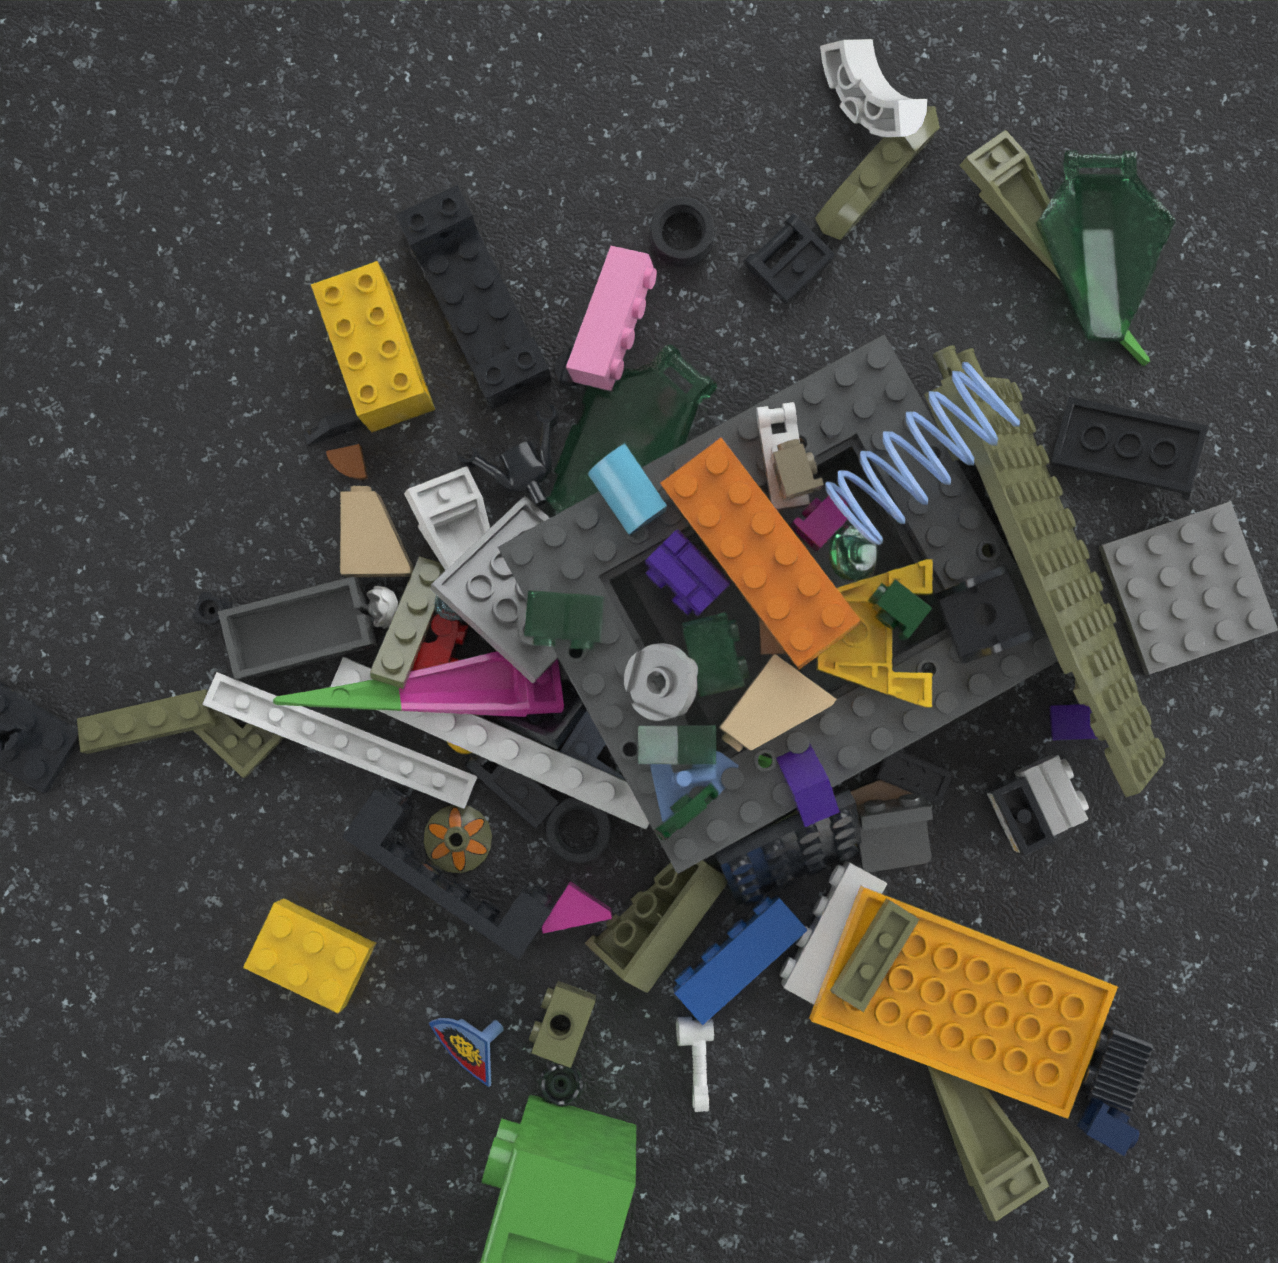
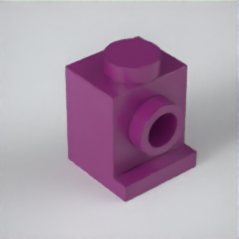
[789,495,849,552]

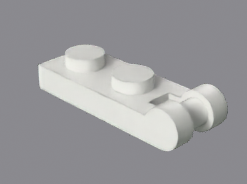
[756,402,810,511]

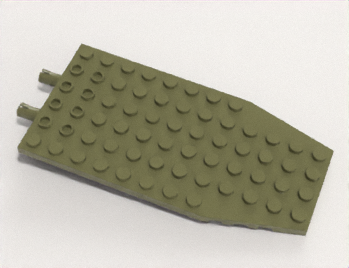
[924,345,1165,797]

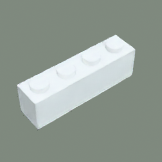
[779,861,887,1004]

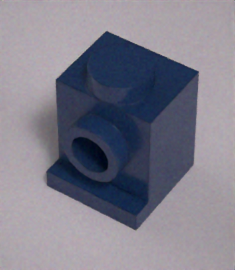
[1077,1097,1139,1156]

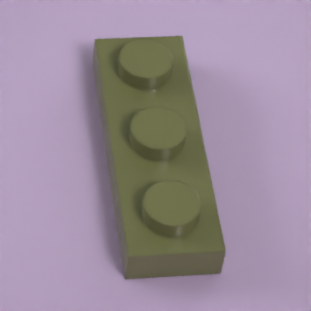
[830,898,920,1012]

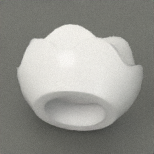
[367,586,398,629]

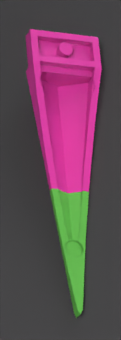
[273,651,564,717]

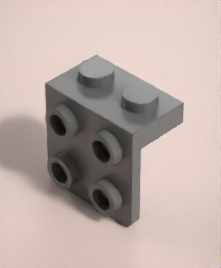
[856,794,933,872]

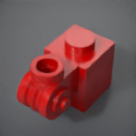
[411,612,468,671]

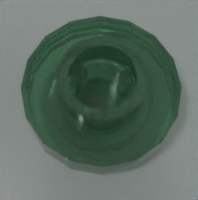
[828,525,878,581]

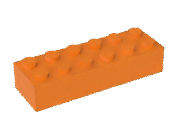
[660,437,861,670]

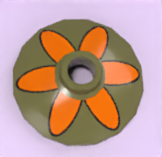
[424,805,492,873]

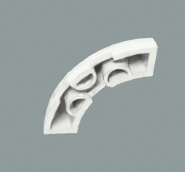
[820,39,927,137]

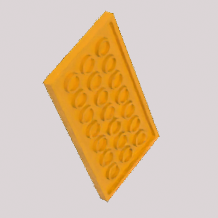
[809,885,1118,1119]

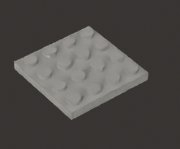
[430,496,558,683]
[1099,501,1278,675]

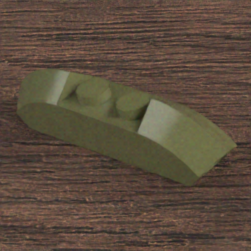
[815,106,940,240]

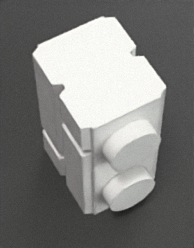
[1014,755,1089,836]

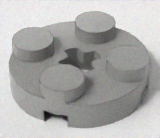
[624,643,698,721]

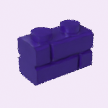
[645,529,731,617]

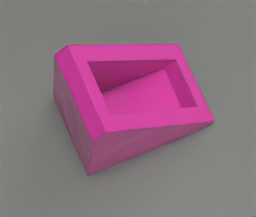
[542,881,612,934]

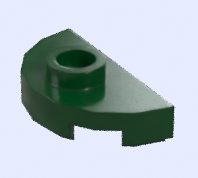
[653,782,719,841]

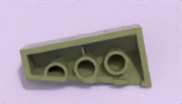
[585,860,727,993]

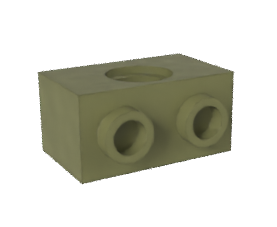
[528,981,597,1068]

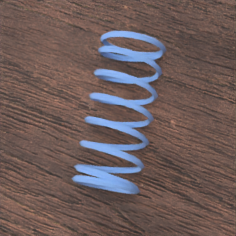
[825,362,1020,545]

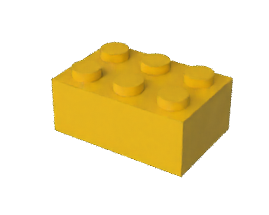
[243,899,376,1013]

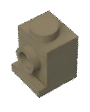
[770,439,824,502]

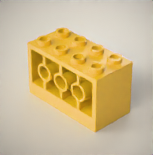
[311,261,435,432]

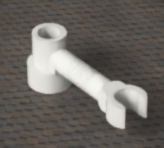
[676,1017,714,1112]

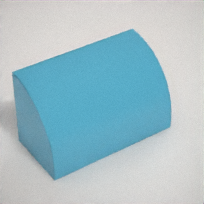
[588,443,667,536]

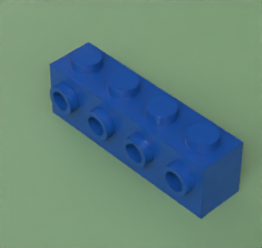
[674,895,808,1025]

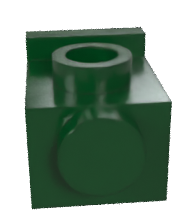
[868,579,932,641]

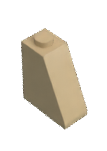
[340,486,414,578]
[719,654,837,752]

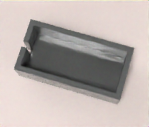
[218,576,378,681]

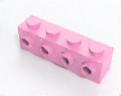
[566,246,657,391]

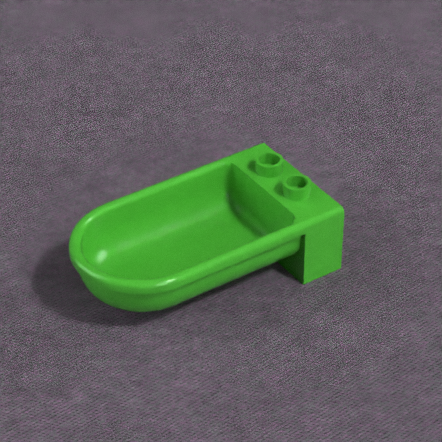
[480,1095,636,1263]

